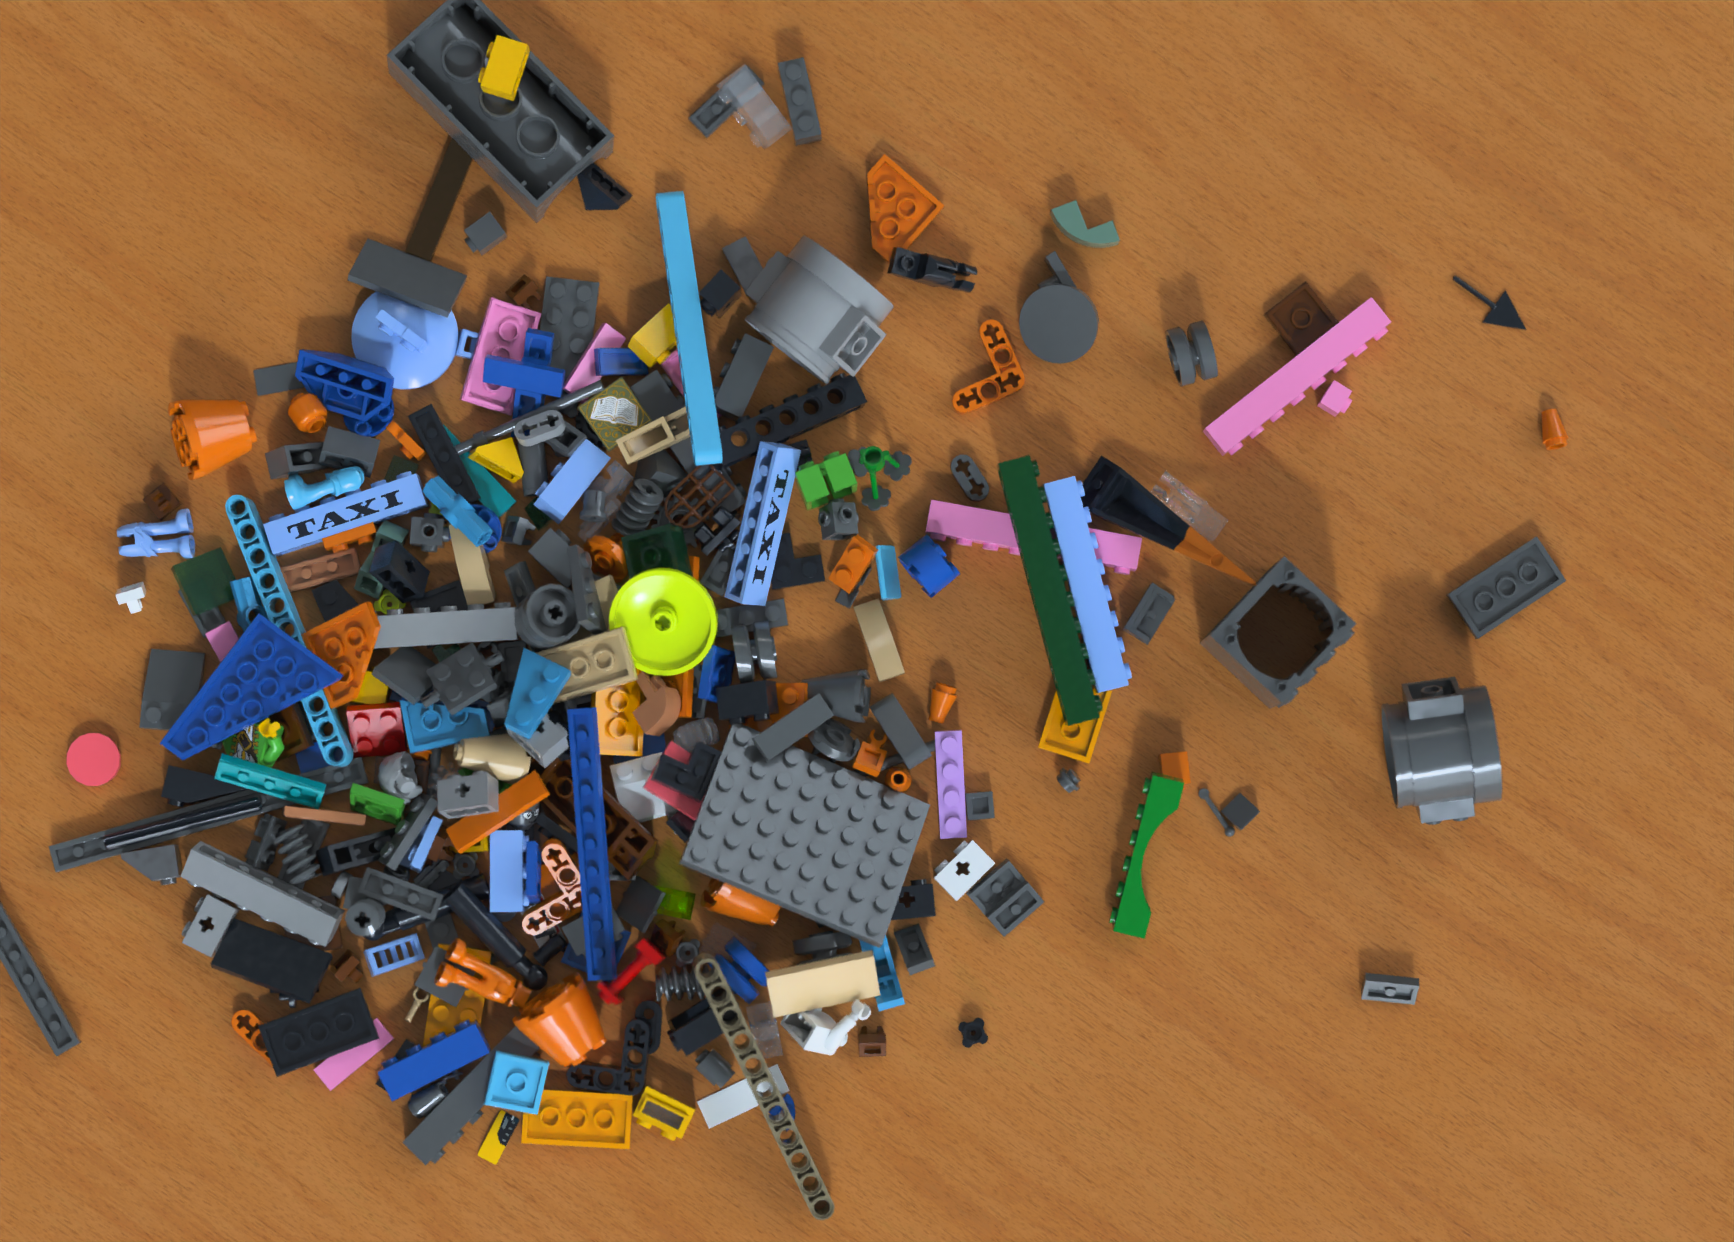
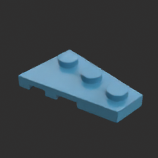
[505,648,571,739]
[400,700,491,754]

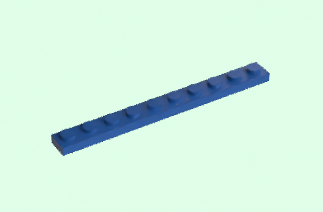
[567,707,617,981]

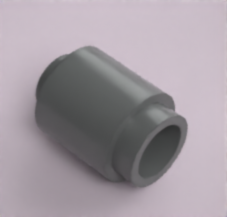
[695,1048,735,1088]

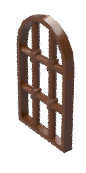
[664,464,735,529]

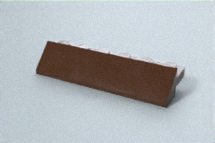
[528,754,658,880]

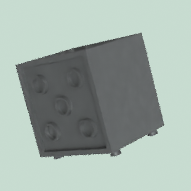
[1200,556,1356,709]

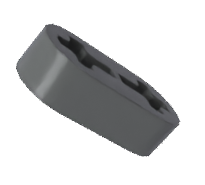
[951,455,989,502]

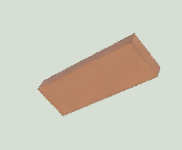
[280,547,361,593]
[282,806,366,825]

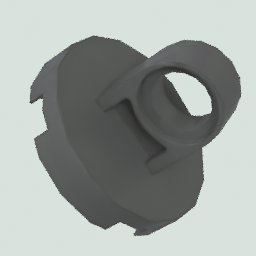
[808,718,860,764]

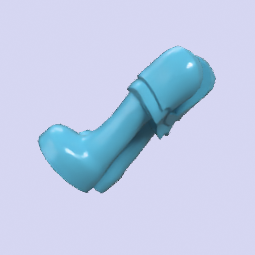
[284,466,365,510]

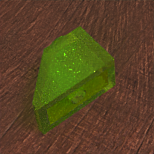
[655,886,696,920]

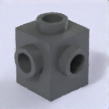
[818,498,859,541]
[410,513,450,552]

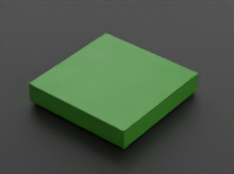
[350,783,405,825]

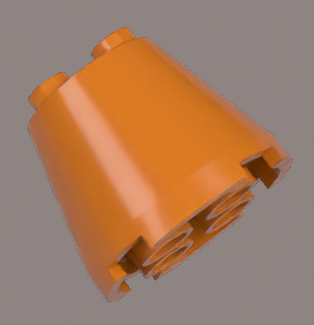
[168,399,257,480]
[700,877,781,927]
[512,972,607,1067]

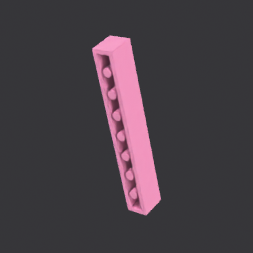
[1203,297,1391,456]
[925,500,1142,575]

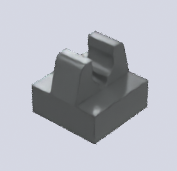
[501,516,536,546]

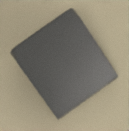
[1221,793,1260,831]

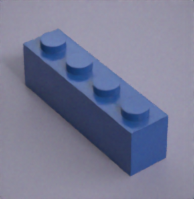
[377,1019,491,1101]

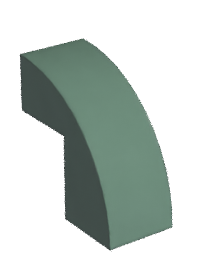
[1050,200,1120,248]
[354,520,409,599]

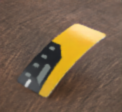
[478,1110,519,1165]

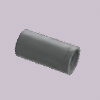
[517,442,549,497]

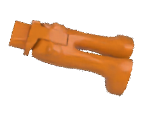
[434,938,531,1009]

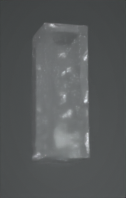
[716,64,793,149]

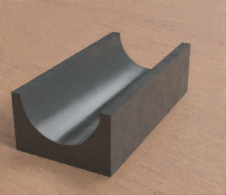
[387,0,614,223]

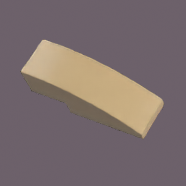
[615,406,690,465]
[449,523,496,605]
[853,598,905,682]

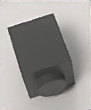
[464,212,507,255]

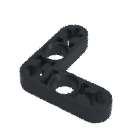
[567,1016,652,1095]

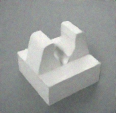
[115,582,146,614]

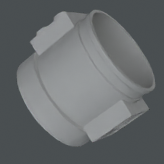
[744,235,894,384]

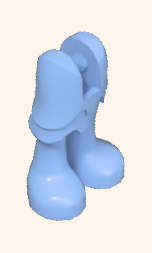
[116,508,195,559]

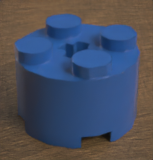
[898,534,960,598]

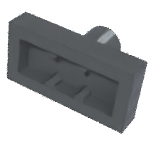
[1037,251,1077,288]

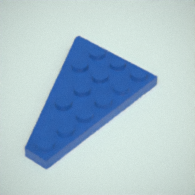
[160,613,343,760]

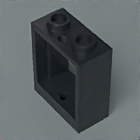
[667,987,736,1056]

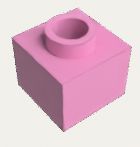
[1317,380,1352,417]

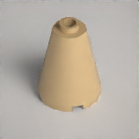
[453,734,531,785]

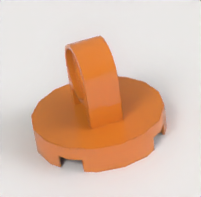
[583,533,633,583]

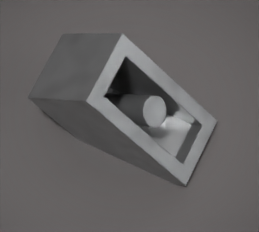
[121,844,182,886]

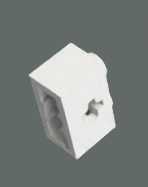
[934,840,995,901]

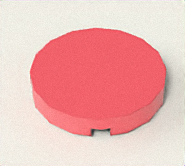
[66,733,121,786]

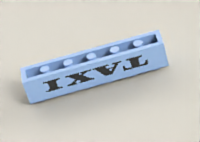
[724,441,801,606]
[263,471,429,557]

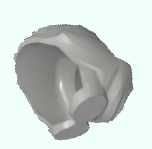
[378,751,423,804]

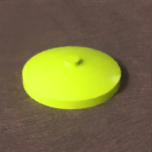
[609,568,718,676]

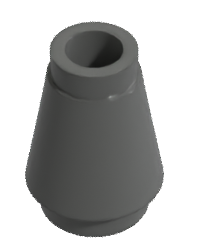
[408,1082,449,1119]

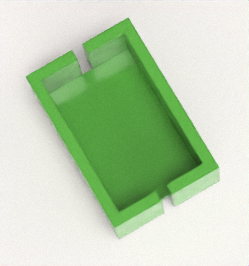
[795,451,857,511]

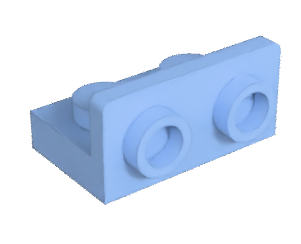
[400,816,443,873]

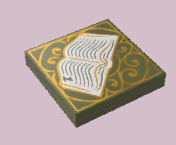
[578,377,653,452]

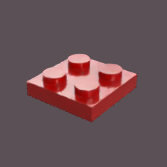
[346,702,407,758]

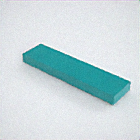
[443,424,517,519]
[214,753,327,810]

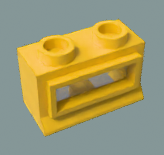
[633,1085,696,1141]

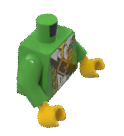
[222,718,284,767]

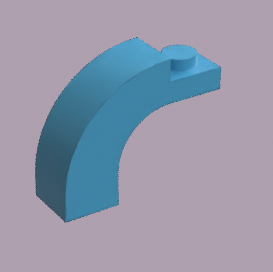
[859,936,905,1011]

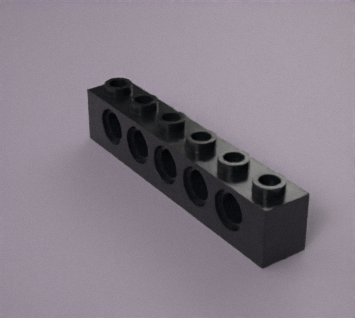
[717,373,867,471]

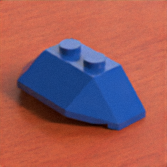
[295,349,395,422]

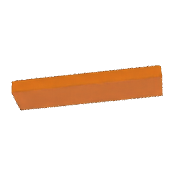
[446,771,550,854]

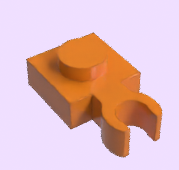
[385,420,427,462]
[853,730,887,777]

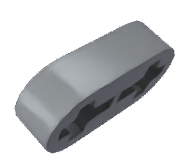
[514,410,566,447]

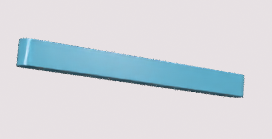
[656,191,723,466]
[225,495,354,767]

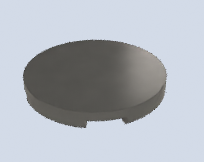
[1019,283,1099,364]

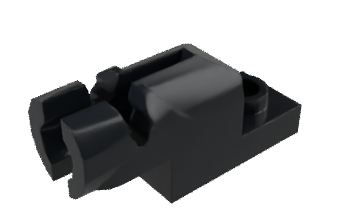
[887,247,977,293]

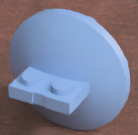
[351,291,459,390]

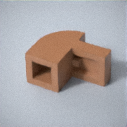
[632,671,681,737]

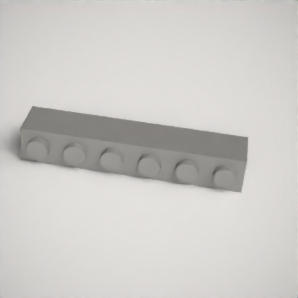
[374,602,519,649]
[180,841,345,947]

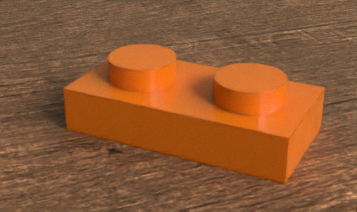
[322,522,378,554]
[828,534,878,594]

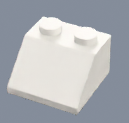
[610,752,677,823]

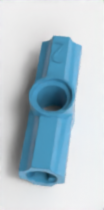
[422,475,493,547]
[230,576,268,632]

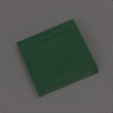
[171,547,236,617]

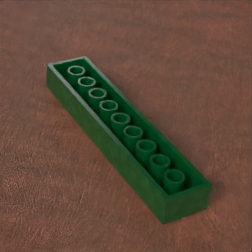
[997,455,1103,726]

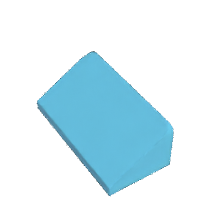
[875,545,901,601]

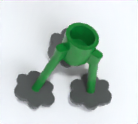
[848,446,912,511]

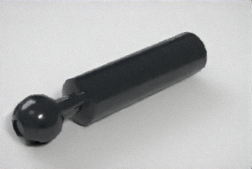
[363,873,490,941]
[442,882,548,991]

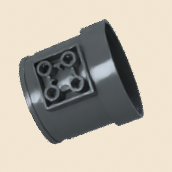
[1381,677,1502,825]

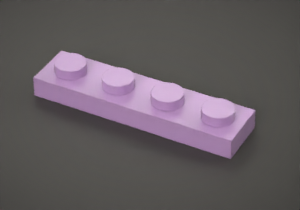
[934,730,967,839]

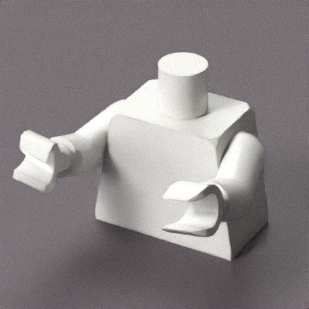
[780,1000,871,1055]

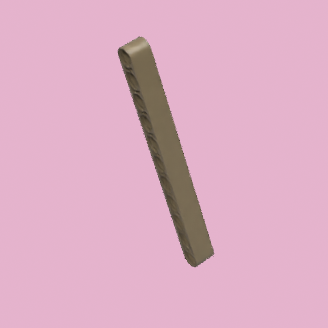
[692,953,834,1220]

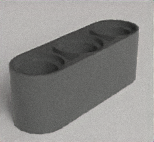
[870,693,932,770]

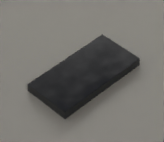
[210,918,333,1004]
[258,987,380,1077]

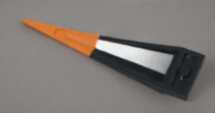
[1081,455,1256,585]

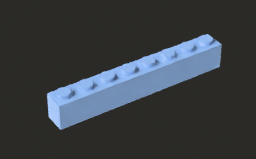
[1043,476,1132,693]

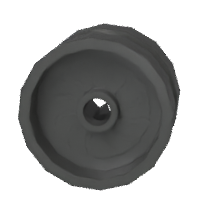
[1165,320,1218,387]
[514,584,581,650]
[731,620,777,684]
[792,931,853,965]

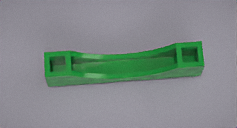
[1109,772,1184,939]

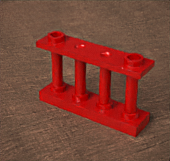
[597,938,666,1005]

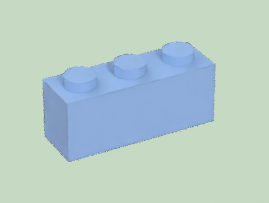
[533,439,611,524]
[490,830,529,912]

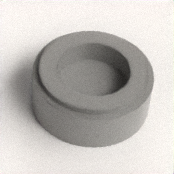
[331,871,353,899]

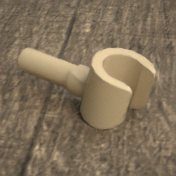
[404,987,430,1023]

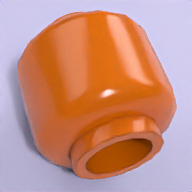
[288,393,328,433]

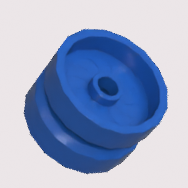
[708,937,770,1004]

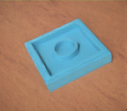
[484,1050,549,1115]

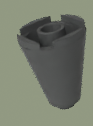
[801,669,871,723]

